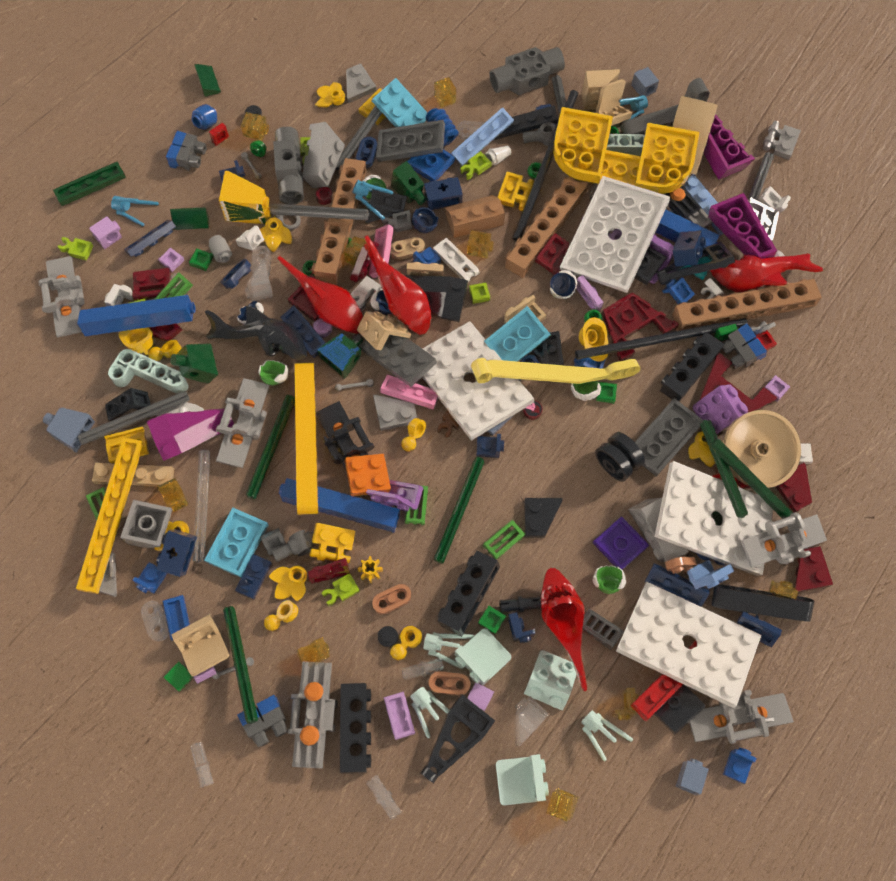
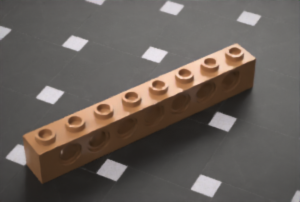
[312,158,366,285]
[505,176,594,278]
[672,279,822,331]

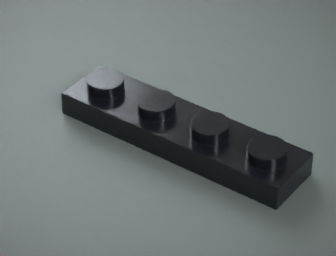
[494,105,558,140]

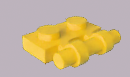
[497,172,534,211]
[310,523,356,564]

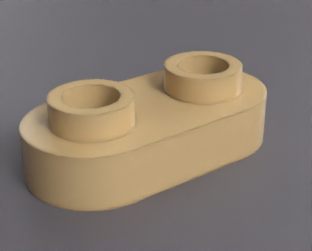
[390,237,425,260]

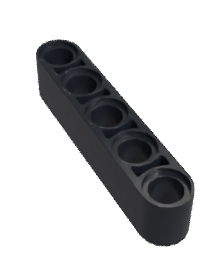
[711,584,815,622]

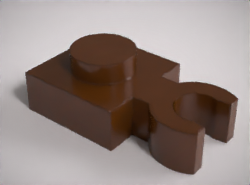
[437,410,460,438]

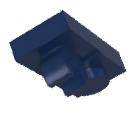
[235,554,272,600]
[736,612,782,648]

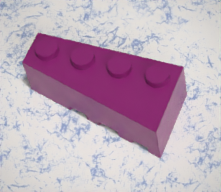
[703,114,755,180]
[708,193,777,259]

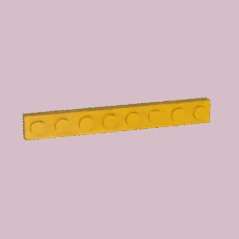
[76,438,144,594]

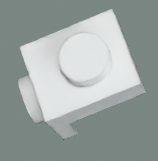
[758,186,791,212]
[235,226,264,250]
[104,284,134,306]

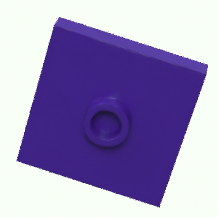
[593,516,649,570]

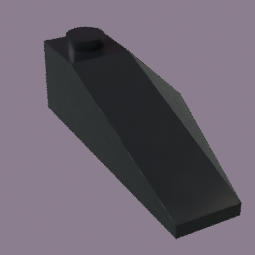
[405,275,468,322]

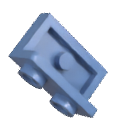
[687,560,734,590]

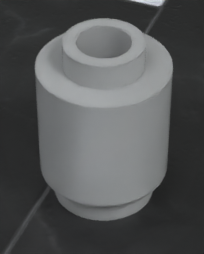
[209,235,232,263]

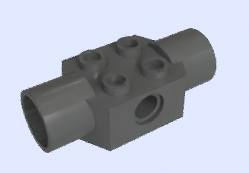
[489,47,565,95]
[273,127,304,205]

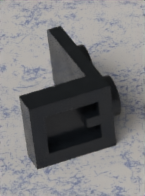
[105,388,151,421]

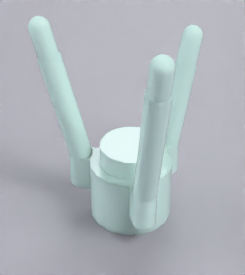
[423,632,475,669]
[411,687,460,738]
[581,710,633,761]

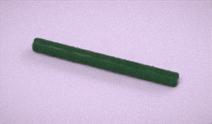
[246,394,295,499]
[700,419,748,518]
[710,438,793,519]
[434,457,484,564]
[223,606,258,724]

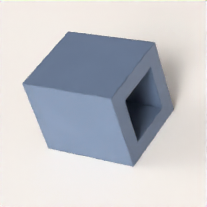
[631,67,659,97]
[676,759,709,795]

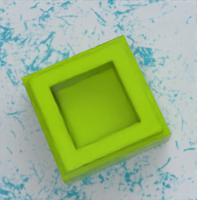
[469,282,490,304]

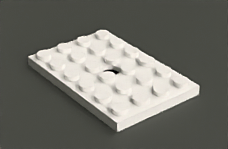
[560,176,670,293]
[422,321,534,441]
[654,461,773,576]
[616,582,761,708]

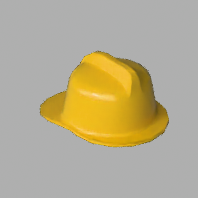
[579,317,608,362]
[118,327,153,355]

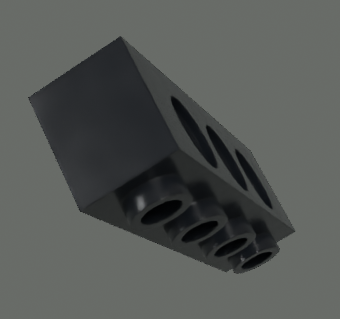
[660,332,724,402]
[437,551,500,637]
[340,683,372,774]

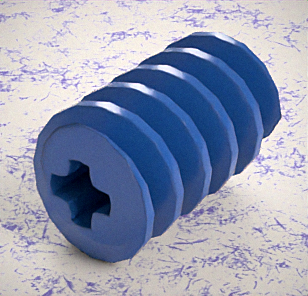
[425,108,459,146]

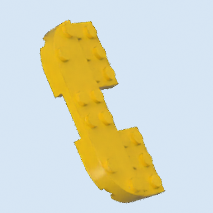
[554,107,700,194]

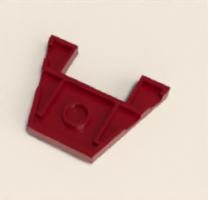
[602,292,679,361]
[699,353,777,412]

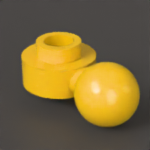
[148,340,182,361]
[401,418,426,452]
[264,600,298,631]
[390,626,422,660]

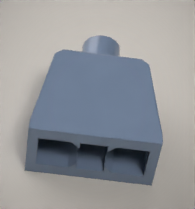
[43,408,95,453]

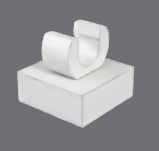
[701,278,725,299]

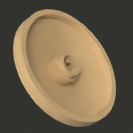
[723,410,801,488]

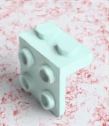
[455,628,511,685]
[524,650,576,711]
[496,754,549,805]

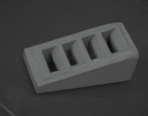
[583,608,624,650]

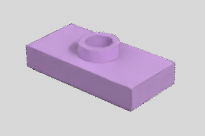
[576,275,603,312]
[384,692,415,740]

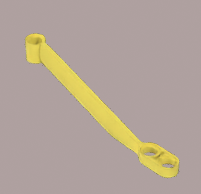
[471,358,640,384]

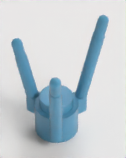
[619,95,648,122]
[352,180,393,220]
[111,196,159,226]

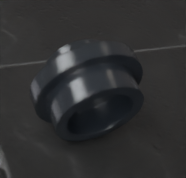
[245,105,262,122]
[378,626,398,647]

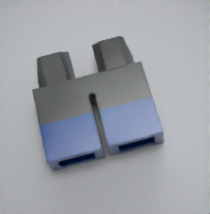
[166,131,207,171]
[722,323,767,369]
[237,695,287,748]

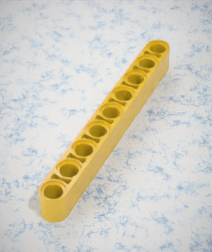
[295,363,318,515]

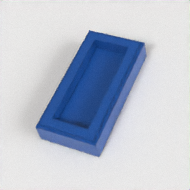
[163,595,190,641]

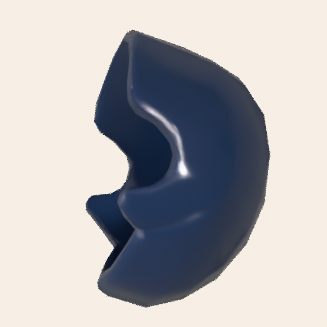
[412,207,439,233]

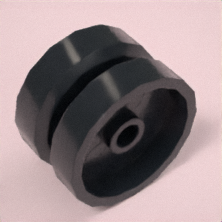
[595,432,645,482]

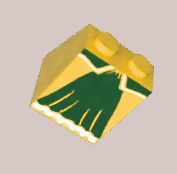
[219,171,272,224]

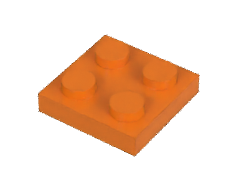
[345,453,391,496]

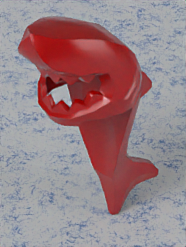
[364,235,431,335]
[710,253,823,293]
[277,256,363,334]
[541,568,587,691]

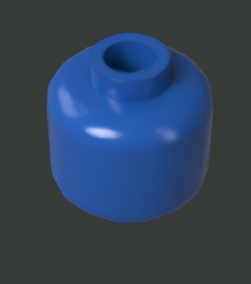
[191,104,217,130]

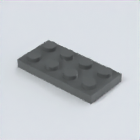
[376,120,445,162]
[359,334,437,387]
[635,398,703,477]

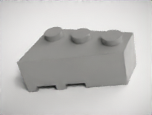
[302,122,345,188]
[628,498,688,562]

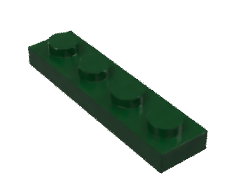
[53,161,126,206]

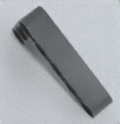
[620,78,710,135]

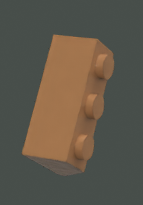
[444,195,505,238]

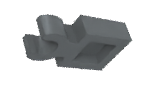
[381,210,413,233]

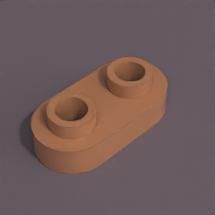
[665,557,697,574]
[372,584,411,615]
[429,671,470,696]

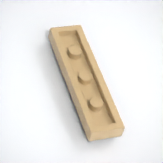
[92,463,174,487]

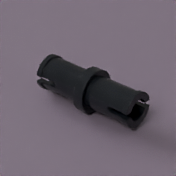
[499,596,541,613]

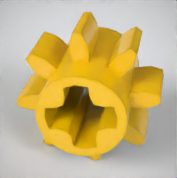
[358,556,383,583]

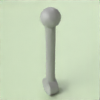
[241,152,261,179]
[335,379,374,391]
[212,657,254,680]

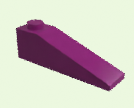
[147,408,234,461]

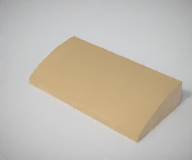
[672,96,718,175]

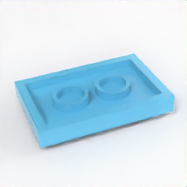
[372,78,428,127]
[484,306,551,362]
[204,507,269,578]

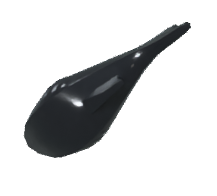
[205,306,307,360]

